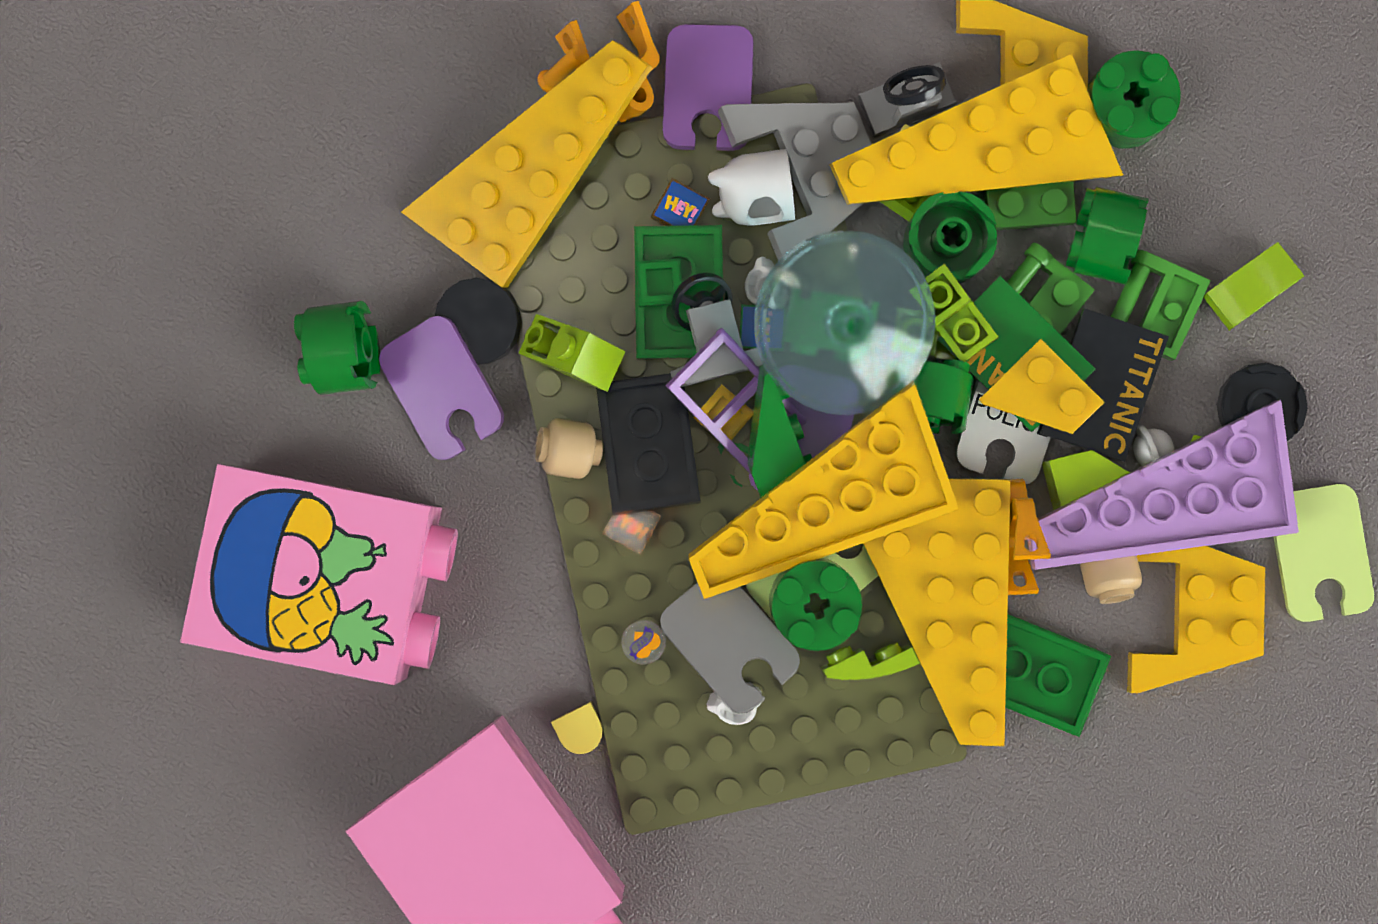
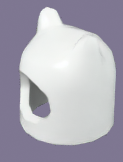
[708,149,795,226]

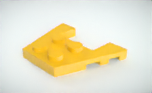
[956,0,1088,89]
[1127,546,1265,693]

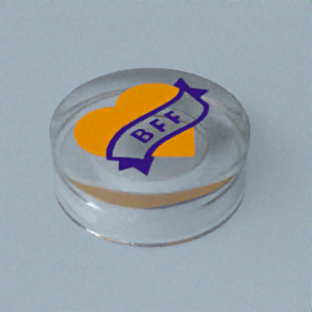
[622,620,666,665]

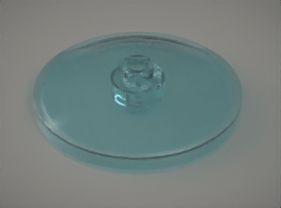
[754,231,935,415]

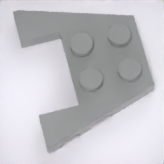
[718,102,871,269]

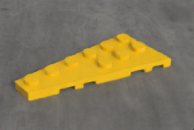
[401,40,653,288]
[829,53,1123,205]
[689,381,959,599]

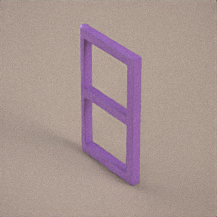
[665,328,807,475]

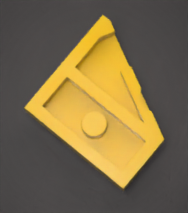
[979,339,1105,434]

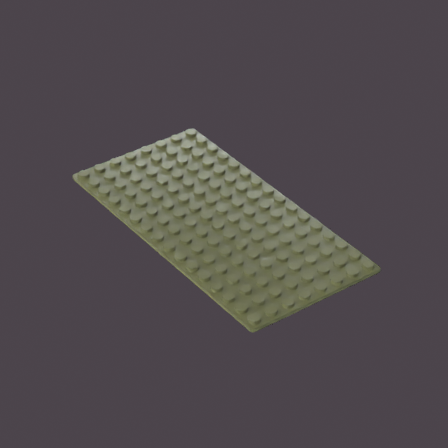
[506,83,967,835]

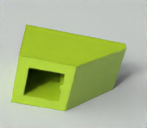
[518,314,625,392]
[1042,450,1130,510]

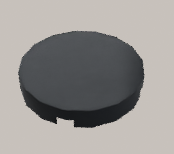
[435,278,522,365]
[1216,362,1308,442]

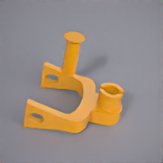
[537,0,660,122]
[1008,478,1051,595]

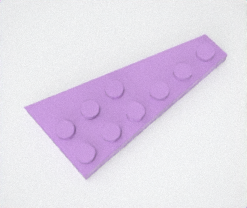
[1028,400,1299,570]

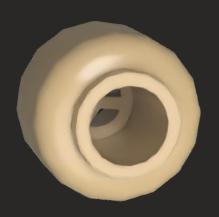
[535,418,603,479]
[1080,555,1142,604]

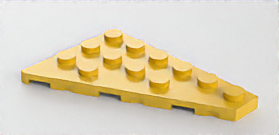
[863,478,1010,746]

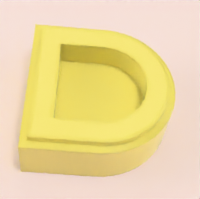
[551,701,603,754]

